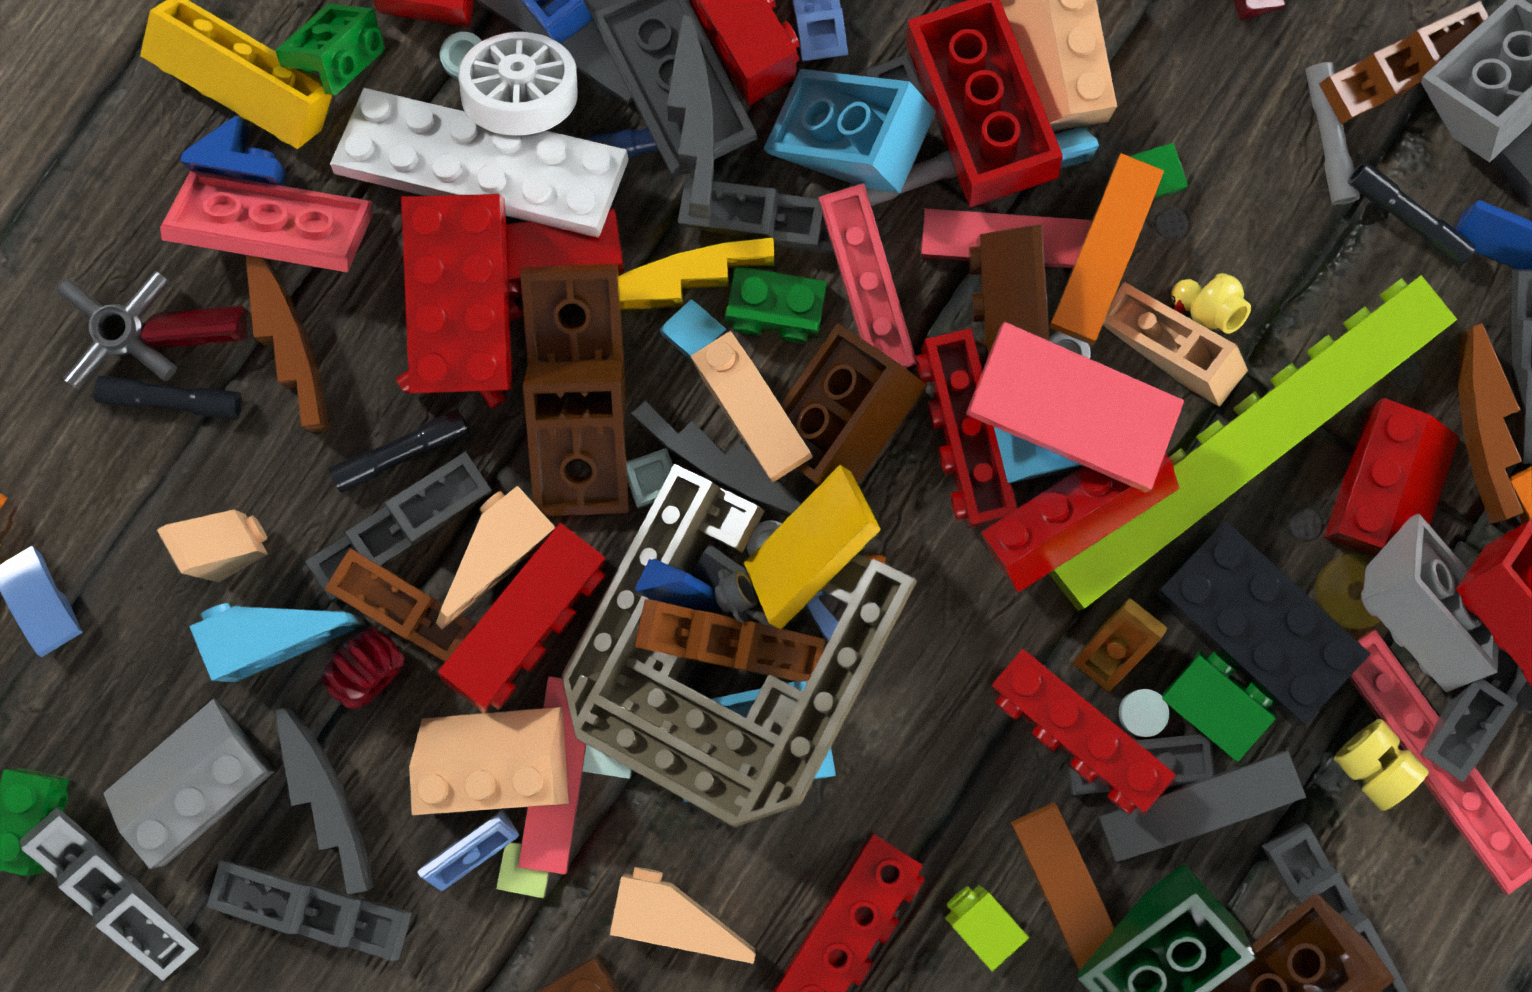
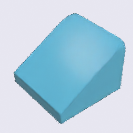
[1055,127,1099,169]
[660,299,727,363]

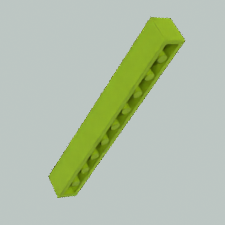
[1049,275,1458,611]

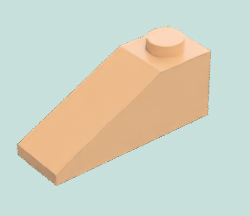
[1103,282,1248,407]
[690,331,813,483]
[436,486,555,630]
[157,510,268,583]
[610,867,756,964]

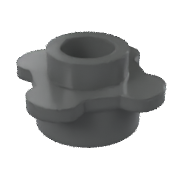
[714,568,758,623]

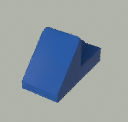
[181,116,287,186]

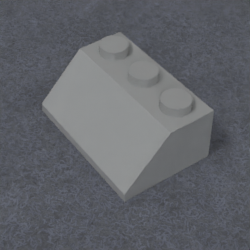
[1421,0,1532,162]
[1361,514,1498,692]
[103,699,276,869]

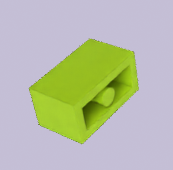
[944,885,1029,971]

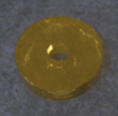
[1314,553,1381,630]

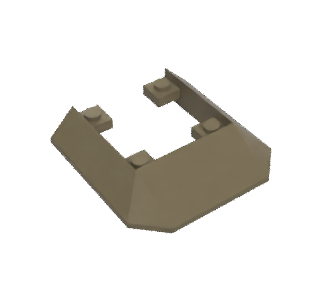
[561,464,917,827]

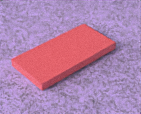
[160,170,373,272]
[966,322,1185,492]

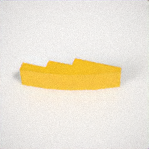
[619,238,774,310]

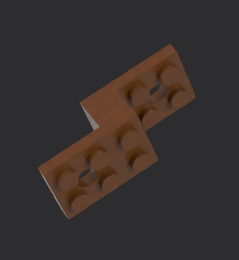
[520,264,630,516]

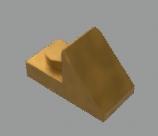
[1072,598,1168,692]

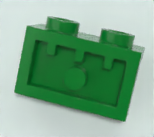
[275,3,385,95]
[725,266,827,344]

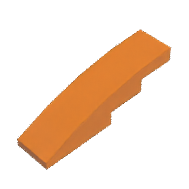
[1049,153,1164,346]

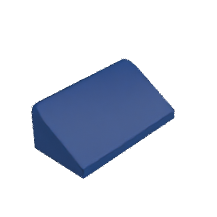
[1456,200,1532,269]
[635,558,722,613]

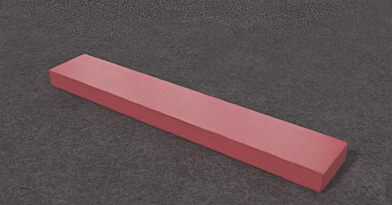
[1349,630,1532,895]

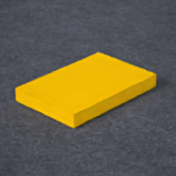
[744,465,881,630]

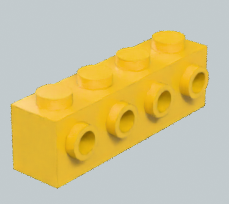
[140,0,332,149]

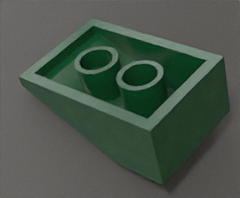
[1077,864,1255,992]

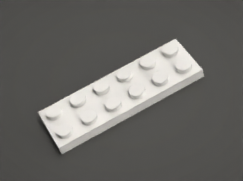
[330,88,629,238]

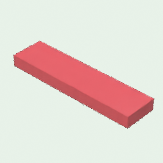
[818,183,917,368]
[921,208,1092,268]
[518,676,586,874]

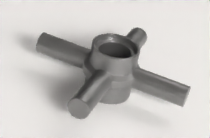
[57,270,177,390]

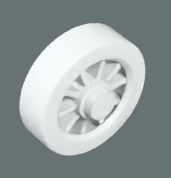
[458,32,578,136]

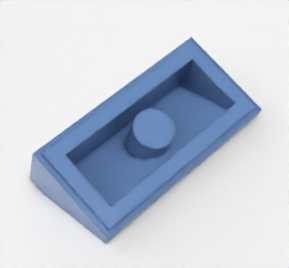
[418,809,519,891]

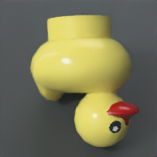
[1171,273,1251,334]

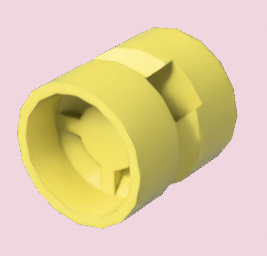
[1334,719,1428,811]

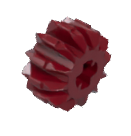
[321,628,405,710]

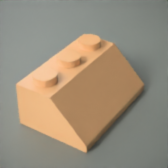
[1000,0,1117,131]
[409,707,569,815]

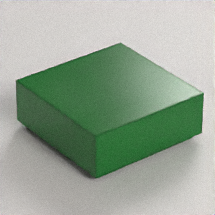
[1130,143,1188,200]

